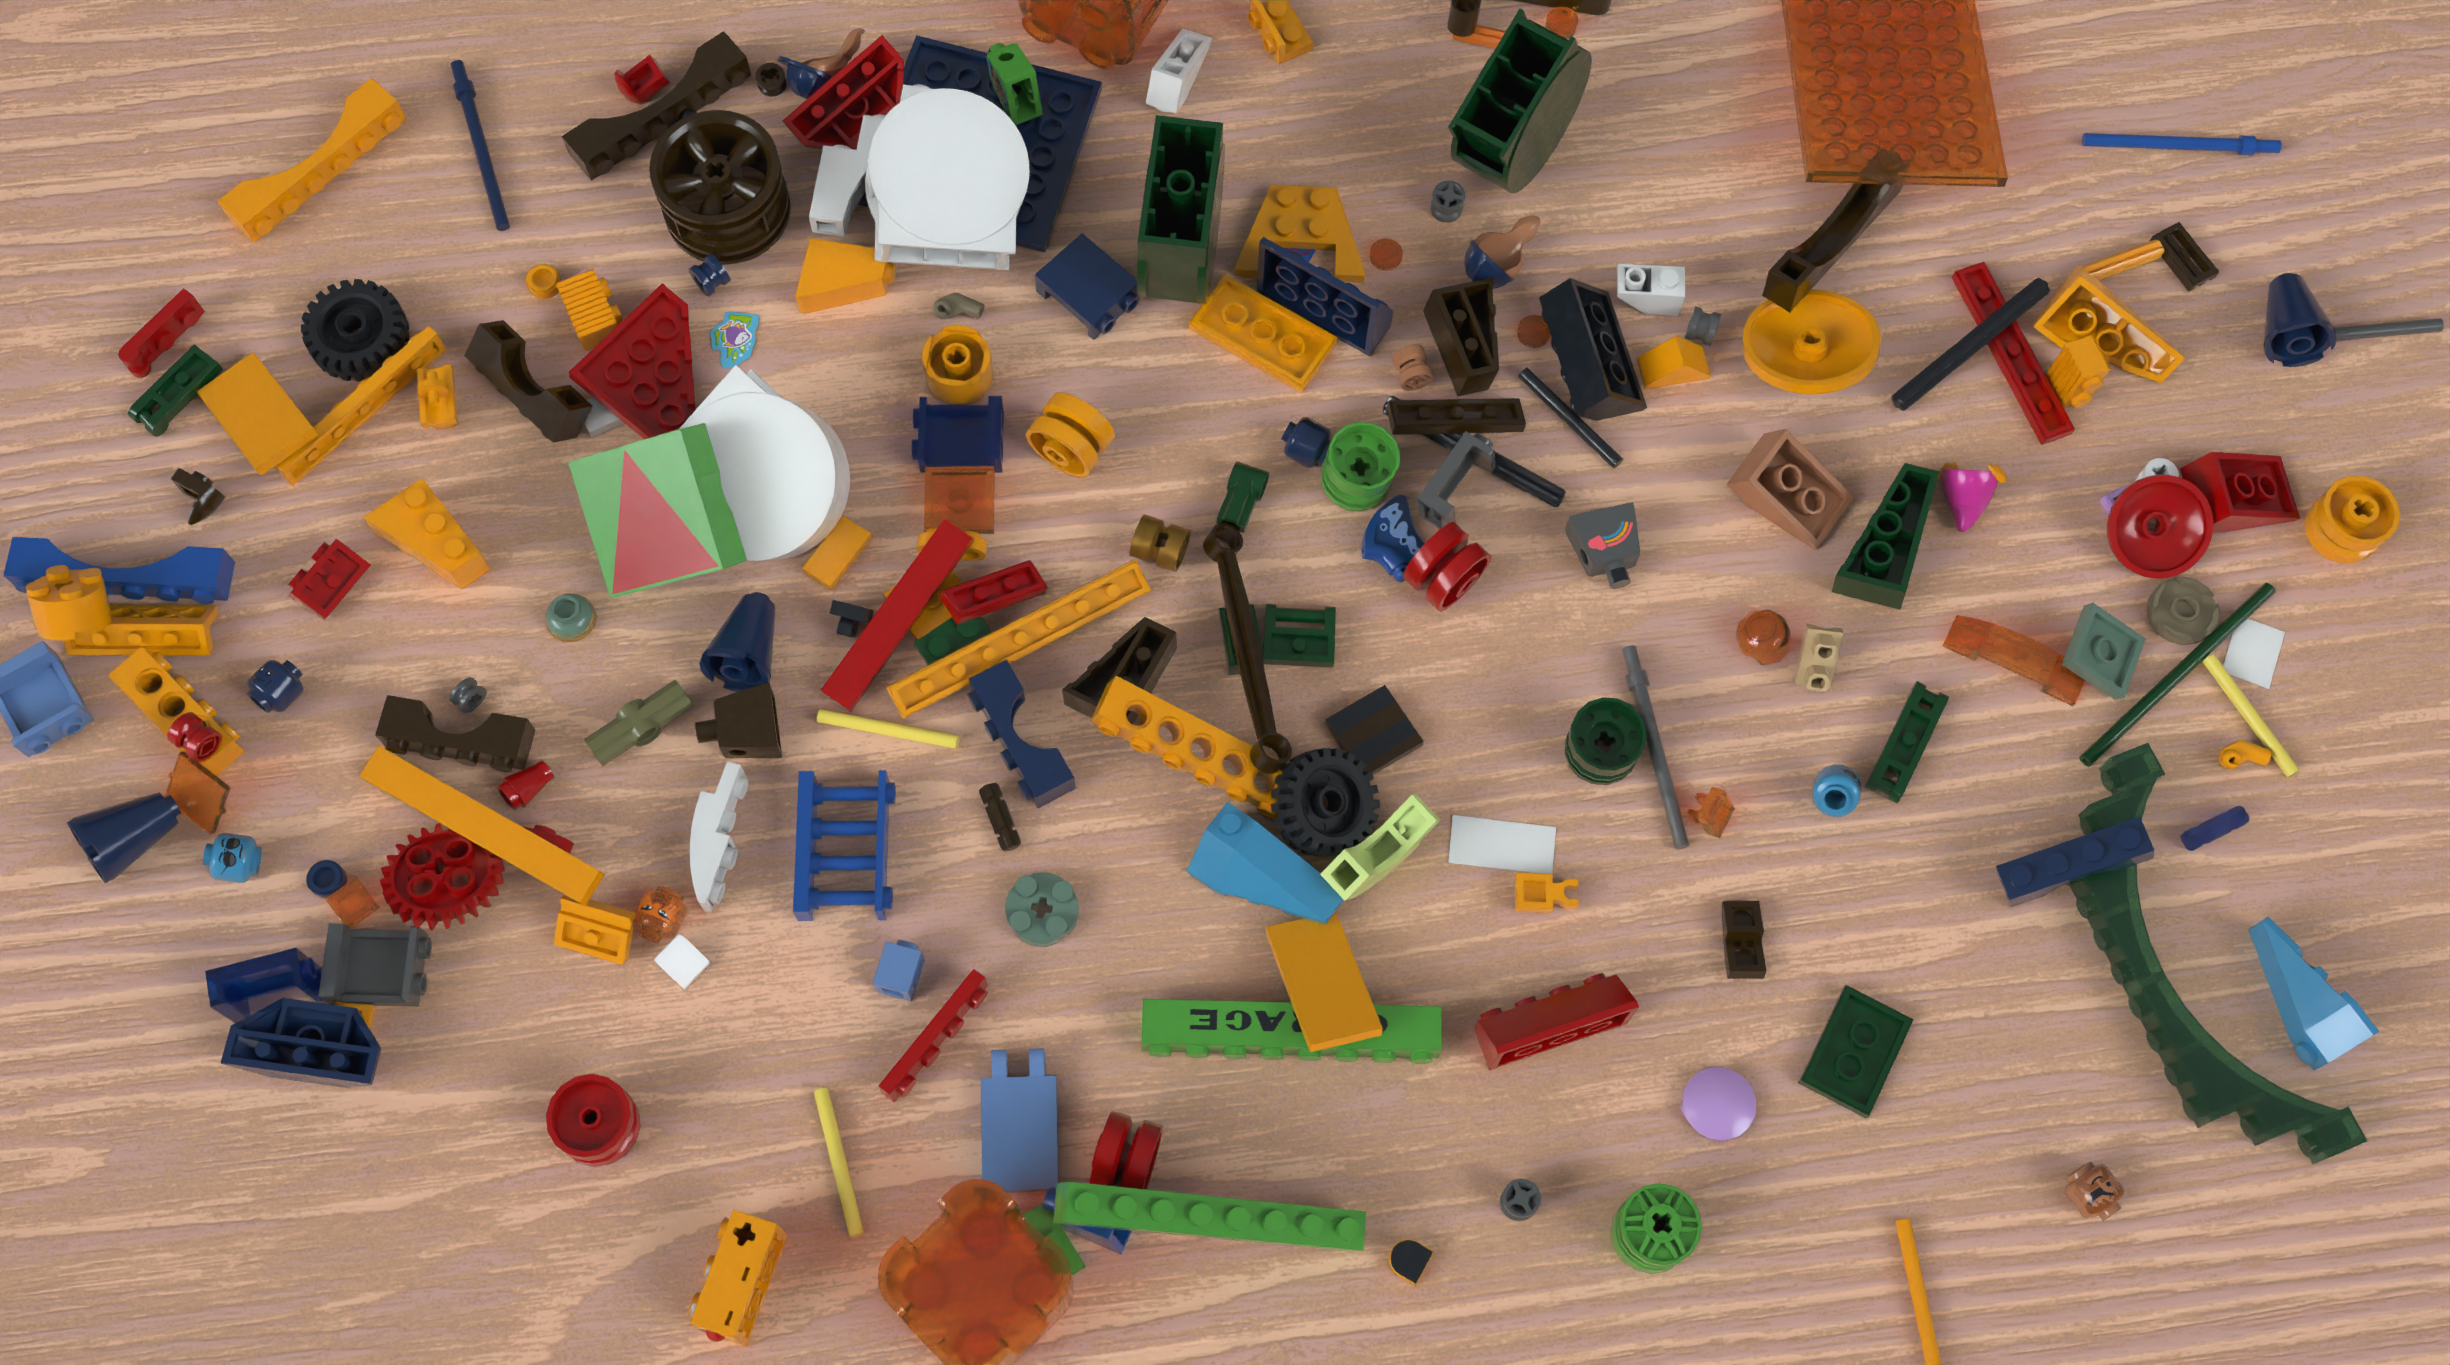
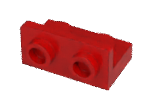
[288,538,371,620]

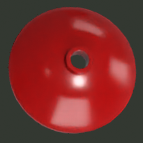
[2107,474,2214,579]

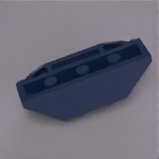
[221,998,381,1088]

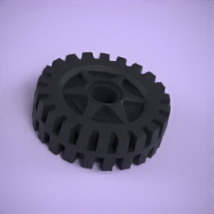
[301,279,410,381]
[1271,748,1380,857]

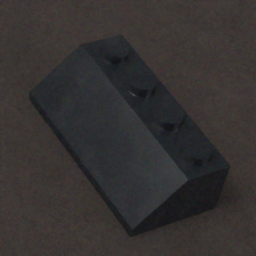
[1539,278,1647,421]

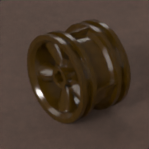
[649,110,791,265]

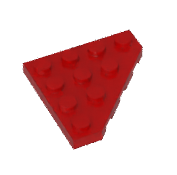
[569,284,695,439]

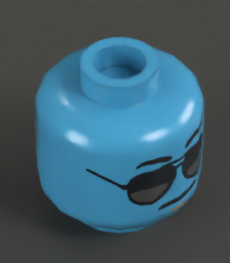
[1813,764,1861,817]
[203,833,262,883]

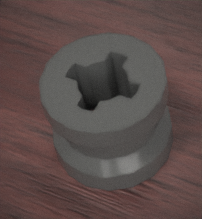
[1430,181,1465,223]
[1685,306,1721,346]
[1500,1178,1541,1221]

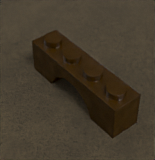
[464,320,593,443]
[375,695,536,772]

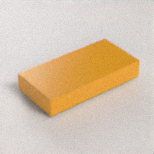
[802,516,872,591]

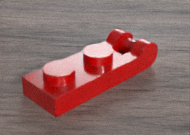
[118,288,205,378]

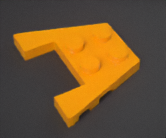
[1235,184,1365,283]

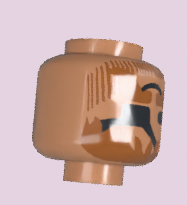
[2065,1161,2124,1221]

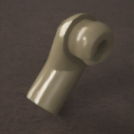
[933,293,985,320]

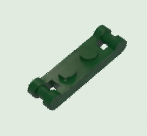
[1864,681,1949,803]

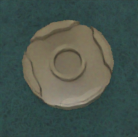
[2146,577,2220,645]

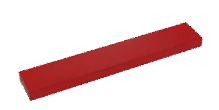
[1951,262,2075,445]
[821,519,974,712]

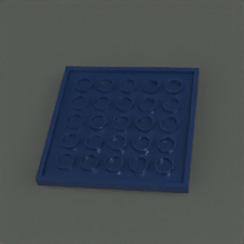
[858,35,1102,253]

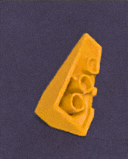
[2033,266,2185,383]

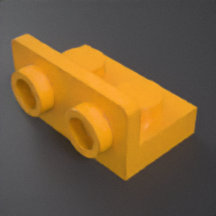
[1247,0,1313,64]

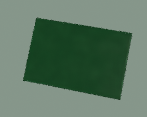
[1798,985,1914,1118]

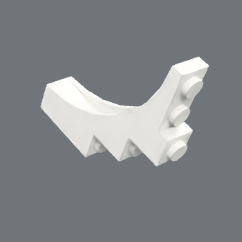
[809,84,932,237]

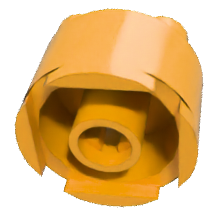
[922,324,993,404]
[26,565,112,641]

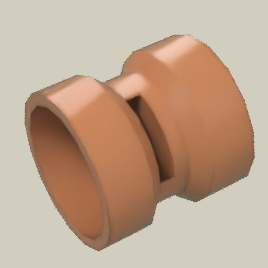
[1391,344,1434,391]

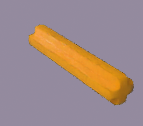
[2071,240,2165,281]

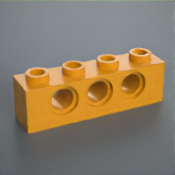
[108,646,245,781]

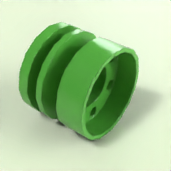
[1321,422,1400,512]
[1611,1183,1702,1274]

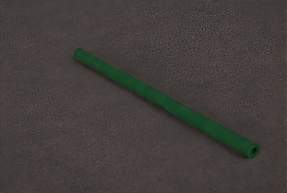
[2079,583,2275,767]

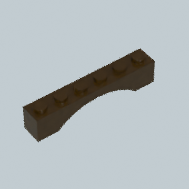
[562,31,752,181]
[1762,149,1909,313]

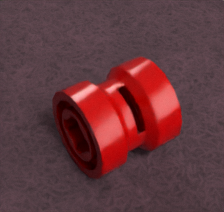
[167,712,222,762]

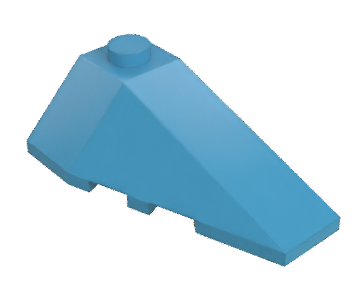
[1187,802,1344,925]
[2249,917,2379,1071]

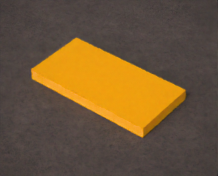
[1189,273,1338,393]
[196,352,319,476]
[1266,912,1383,1052]

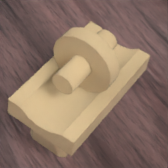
[1794,624,1843,691]

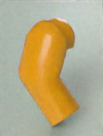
[2218,740,2272,769]

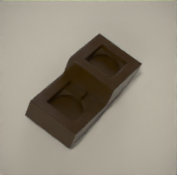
[1722,901,1766,979]

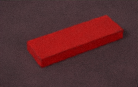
[940,560,1048,625]

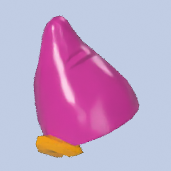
[1937,462,2007,532]

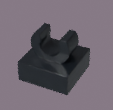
[829,600,874,638]

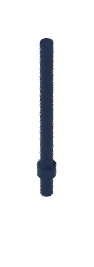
[451,60,510,231]

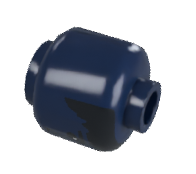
[1281,417,1332,468]

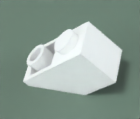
[1617,264,1685,316]

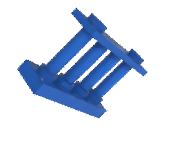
[793,770,896,921]

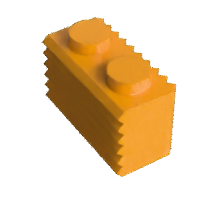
[555,268,623,351]
[2046,335,2111,408]

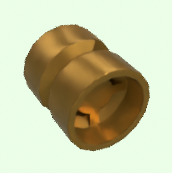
[1129,514,1191,572]

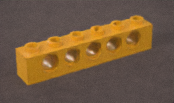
[1090,676,1287,819]

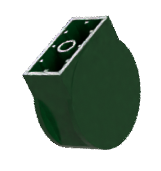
[1137,115,1225,305]

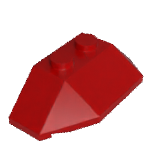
[782,35,904,150]

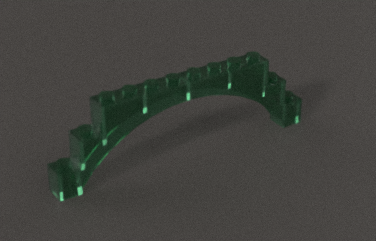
[2066,743,2367,1164]

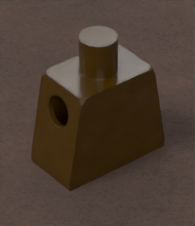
[695,683,782,758]

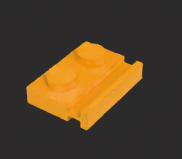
[554,894,636,965]

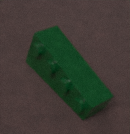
[1832,463,1939,610]

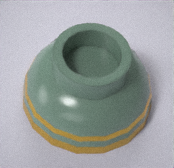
[545,593,597,642]

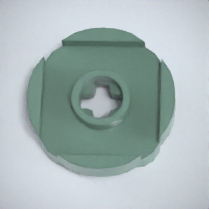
[1005,873,1079,947]

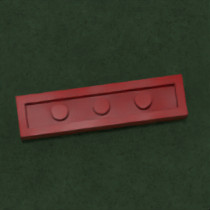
[878,969,988,1102]

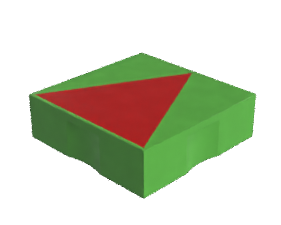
[568,423,747,598]

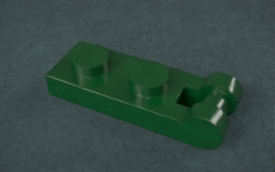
[128,344,223,437]

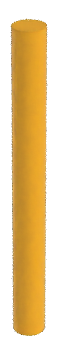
[1895,1219,1942,1365]

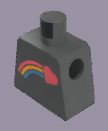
[1565,502,1640,589]

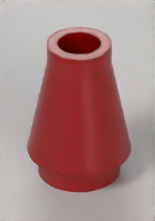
[497,760,554,810]

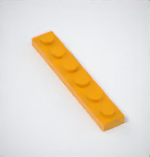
[275,326,446,486]

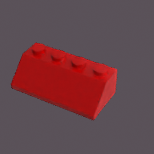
[1474,973,1639,1070]

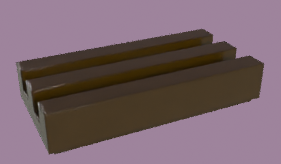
[2150,222,2219,292]

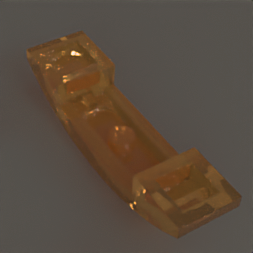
[1943,615,2085,706]

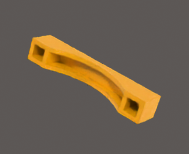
[217,77,406,242]

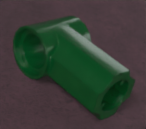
[1217,461,1270,533]

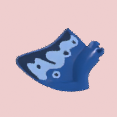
[1361,494,1425,582]

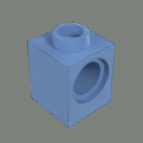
[872,940,925,1002]

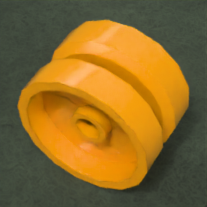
[1025,392,1115,478]
[2304,476,2401,563]

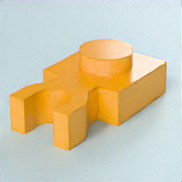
[1515,873,1579,913]

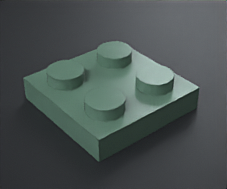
[2062,603,2146,700]

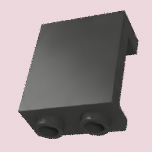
[1417,431,1495,529]
[319,923,432,1007]

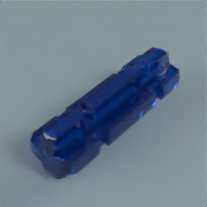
[2181,806,2250,851]

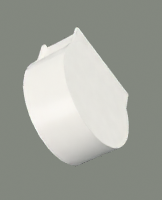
[865,88,1030,270]
[679,365,850,561]

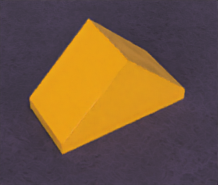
[1637,336,1711,389]

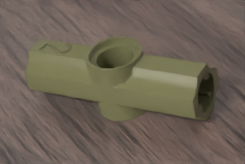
[584,680,694,766]

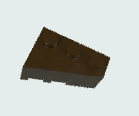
[1423,277,1499,397]
[1062,617,1177,725]

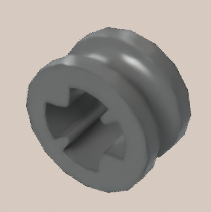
[450,677,487,713]

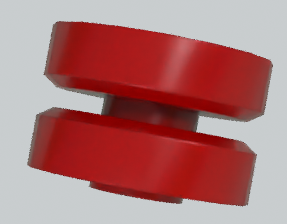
[1403,522,1492,612]
[546,1074,641,1167]
[1089,1111,1163,1189]

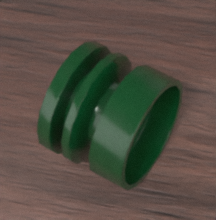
[1564,697,1646,785]

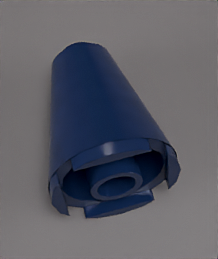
[2264,273,2337,367]
[699,592,776,692]
[67,792,181,883]

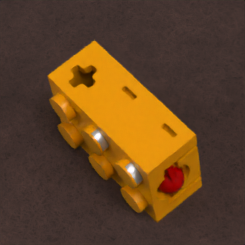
[688,1209,788,1347]

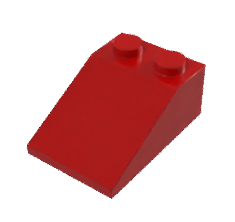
[2180,452,2300,533]

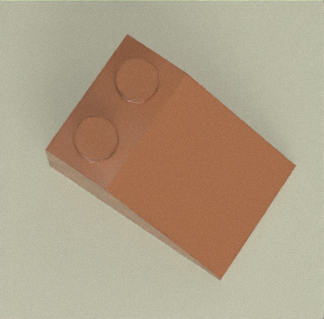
[1726,429,1855,549]

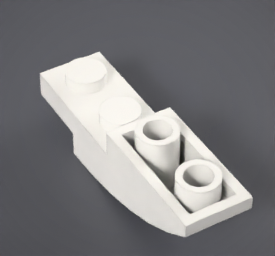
[690,761,748,913]

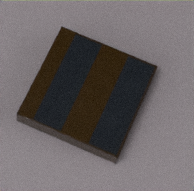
[1325,685,1424,775]

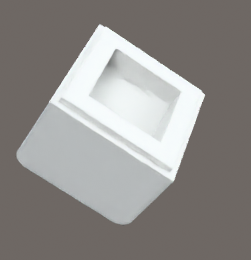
[654,934,710,990]

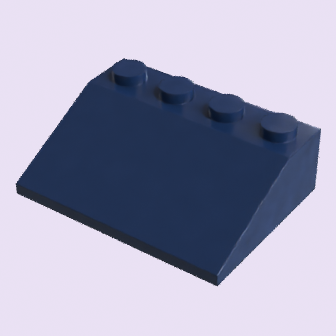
[1257,237,1393,357]

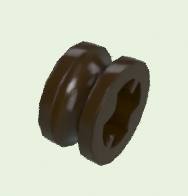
[756,63,787,97]

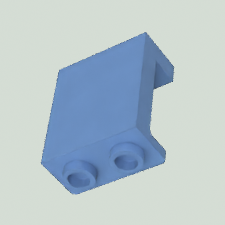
[0,641,94,757]

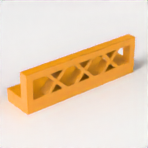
[63,605,219,656]

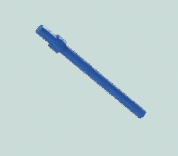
[2082,133,2282,156]

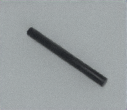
[1518,367,1623,468]

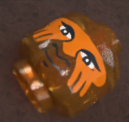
[633,886,688,943]

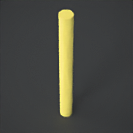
[2202,654,2300,778]
[817,709,959,749]
[814,1088,864,1238]

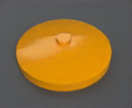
[1742,290,1881,394]

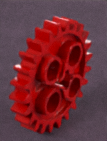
[380,823,505,930]

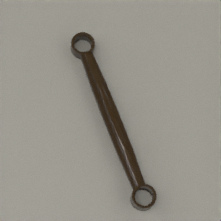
[1203,523,1292,774]

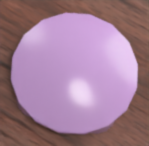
[1680,1066,1756,1143]

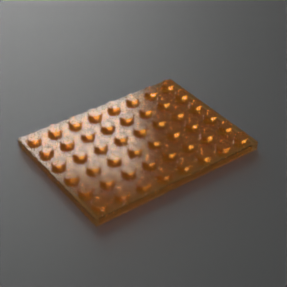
[1781,0,2008,187]

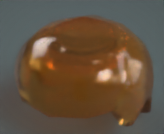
[1736,609,1791,665]

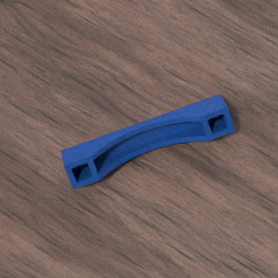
[3,537,235,604]

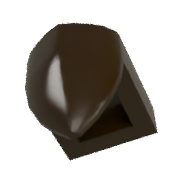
[171,468,225,525]

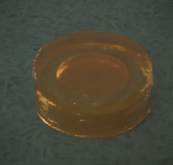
[1545,7,1578,39]

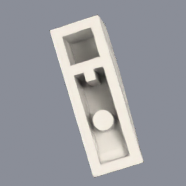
[1146,28,1212,114]

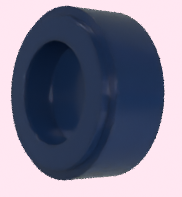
[306,860,347,899]

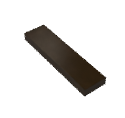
[1386,398,1526,435]

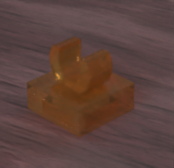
[1687,787,1735,838]

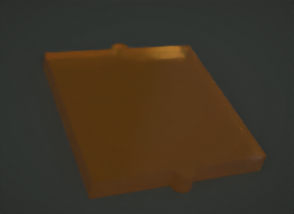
[165,751,231,835]

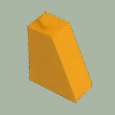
[795,238,896,314]

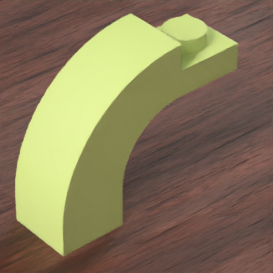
[1320,794,1441,901]

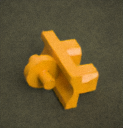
[417,364,458,430]

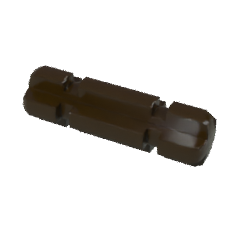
[979,783,1021,852]

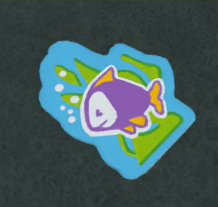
[710,312,760,369]

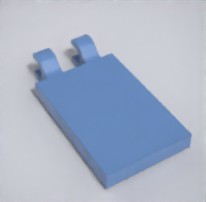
[981,1048,1059,1194]

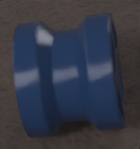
[689,253,731,297]

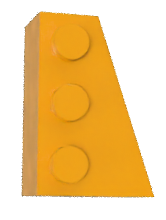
[363,478,491,589]

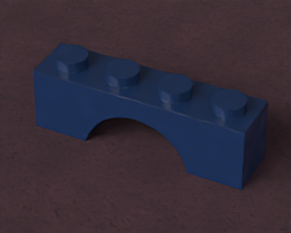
[967,659,1076,808]
[1996,816,2155,907]

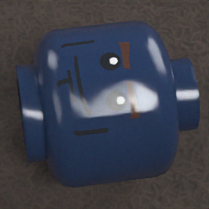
[247,660,304,713]

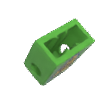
[986,43,1043,125]

